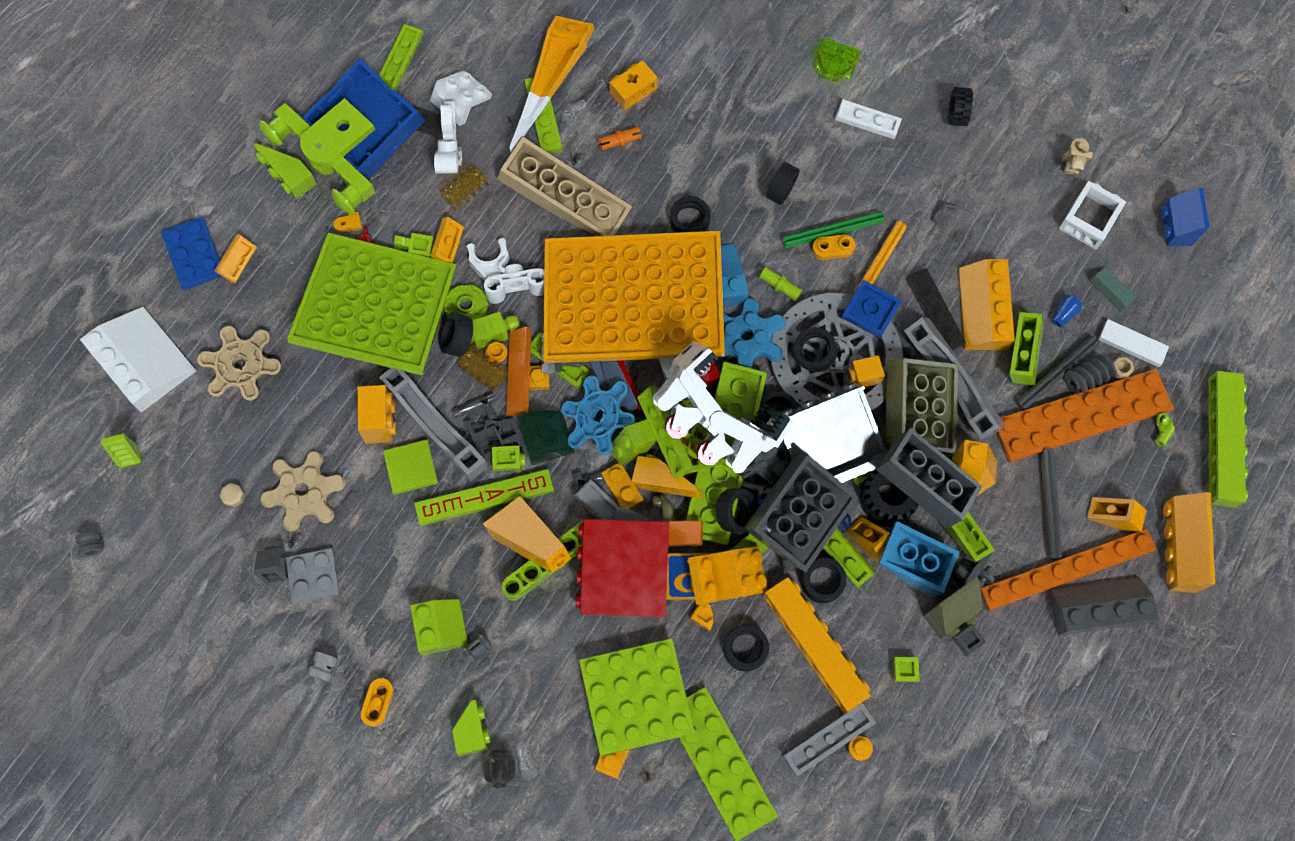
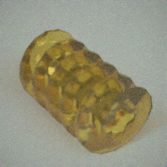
[440,166,489,211]
[458,345,508,392]

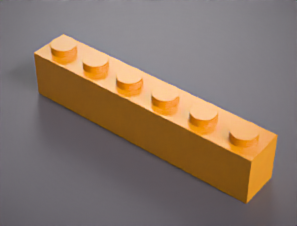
[763,577,871,714]

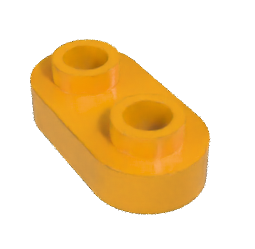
[812,235,856,260]
[361,678,394,727]

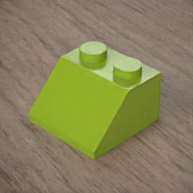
[410,599,468,656]

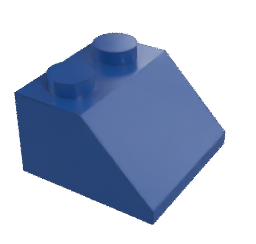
[1160,188,1209,246]

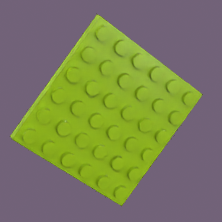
[287,233,456,376]

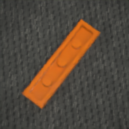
[506,327,531,417]

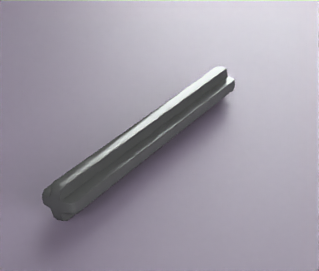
[1016,335,1100,410]
[1041,448,1062,559]

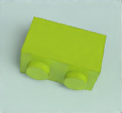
[611,419,657,465]

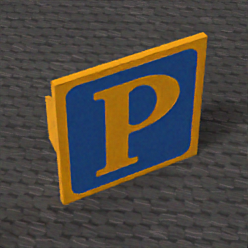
[666,553,712,600]

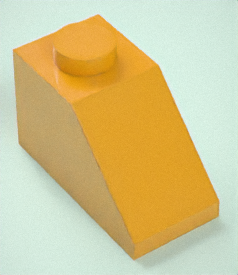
[1087,497,1147,532]
[845,517,891,564]

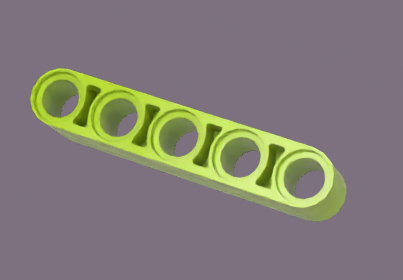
[502,521,583,601]

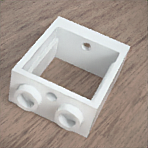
[1059,181,1126,250]

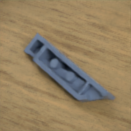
[589,361,637,413]

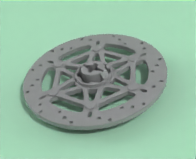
[771,293,903,411]

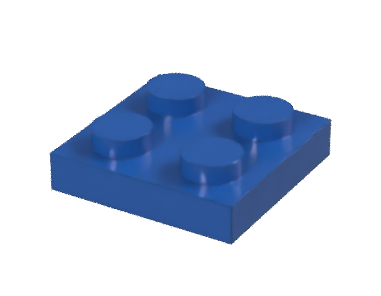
[841,280,902,339]

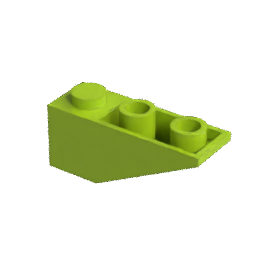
[254,143,317,199]

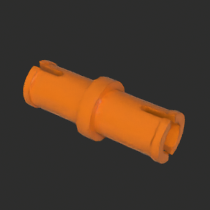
[598,126,642,151]

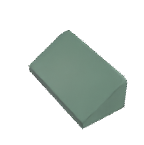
[1090,267,1136,312]

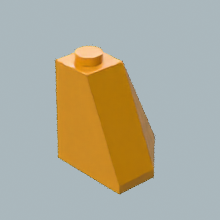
[951,440,998,496]

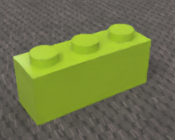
[1010,312,1044,385]

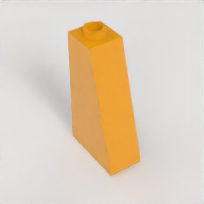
[483,496,571,573]

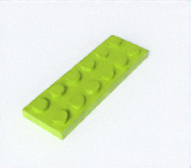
[679,687,778,841]

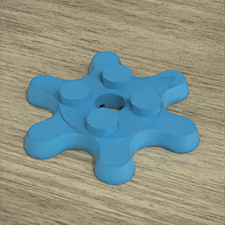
[717,298,786,369]
[561,376,636,455]

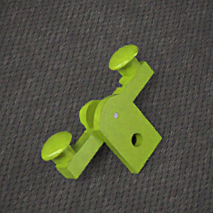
[259,98,375,215]

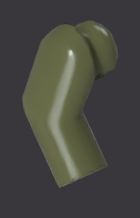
[652,495,674,521]

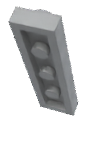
[783,703,876,777]

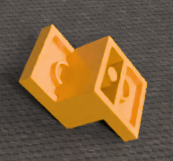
[688,546,767,605]

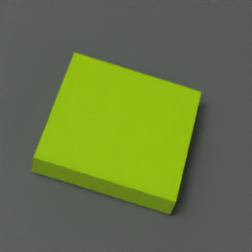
[383,440,439,495]

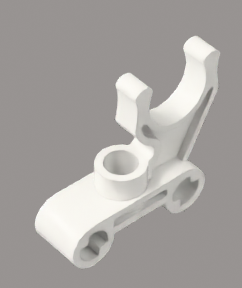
[434,101,462,174]
[467,238,544,304]

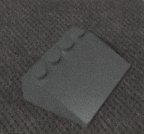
[744,454,858,572]

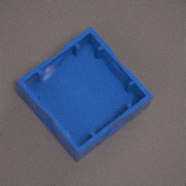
[302,58,425,180]

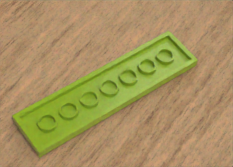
[685,362,767,546]

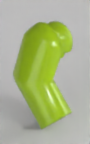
[1155,413,1175,447]

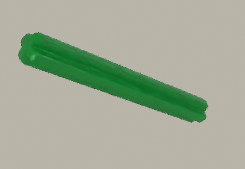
[782,211,885,248]

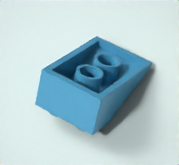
[721,244,749,308]
[879,521,959,598]

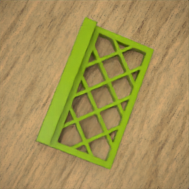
[637,386,724,479]

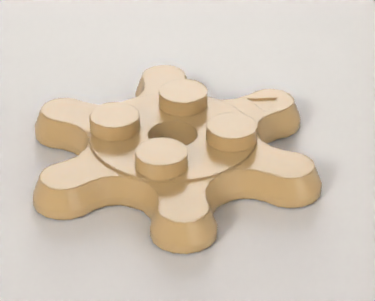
[197,326,281,401]
[260,451,346,532]

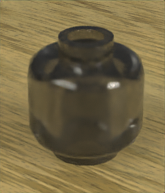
[483,750,515,788]

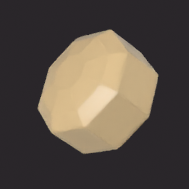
[1113,357,1134,379]
[220,483,245,507]

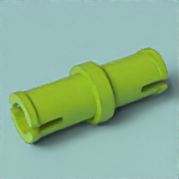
[759,267,802,301]

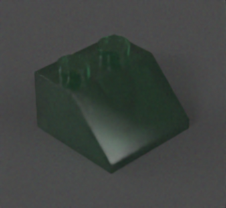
[518,410,575,466]

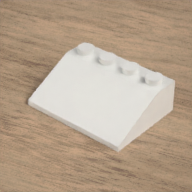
[80,307,196,412]

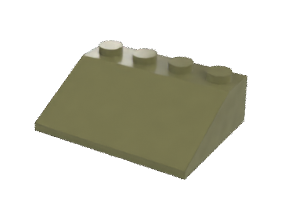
[885,358,958,453]

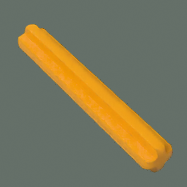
[858,221,907,288]

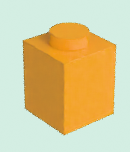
[848,355,885,387]

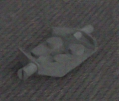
[740,441,791,485]

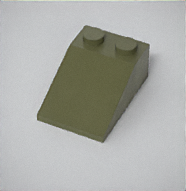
[923,577,983,639]

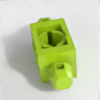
[470,311,520,350]

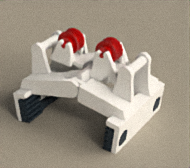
[653,341,795,473]

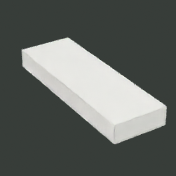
[835,99,902,140]
[1098,319,1169,367]

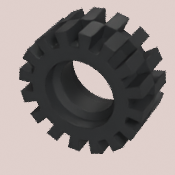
[948,87,973,127]

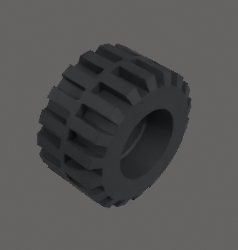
[860,469,919,526]

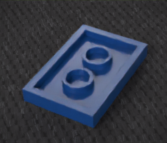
[161,216,221,291]

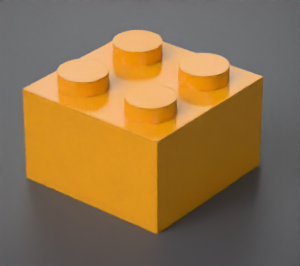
[357,385,397,444]

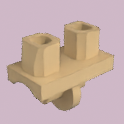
[1061,138,1093,175]

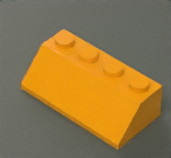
[958,259,1015,350]
[1163,492,1215,593]

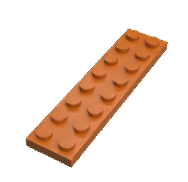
[996,369,1174,463]

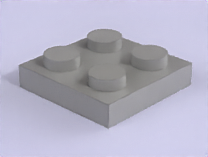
[285,548,340,604]

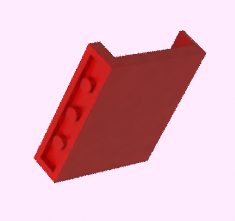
[576,518,669,617]

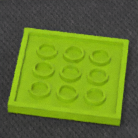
[579,639,695,756]

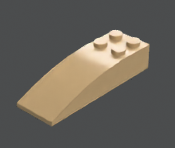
[497,137,632,236]

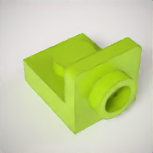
[492,446,526,473]

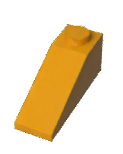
[631,455,703,499]

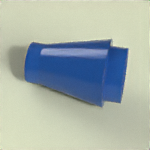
[1051,294,1083,328]

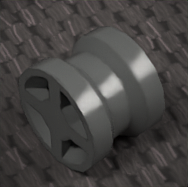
[75,531,103,557]

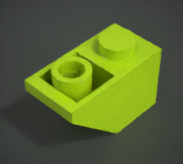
[452,700,491,757]

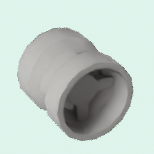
[307,651,338,682]

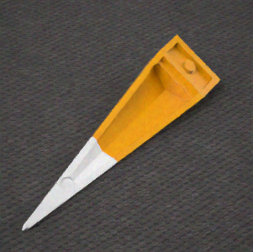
[510,16,594,153]

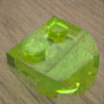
[813,38,862,82]

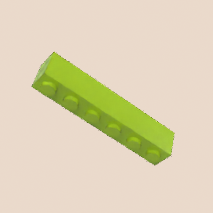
[1208,371,1248,508]

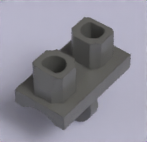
[952,553,995,588]

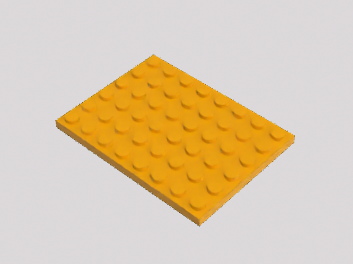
[543,231,725,363]

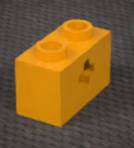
[609,60,658,111]

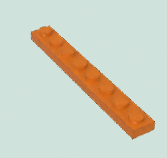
[981,529,1157,611]

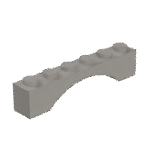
[904,317,1006,440]
[379,368,488,482]

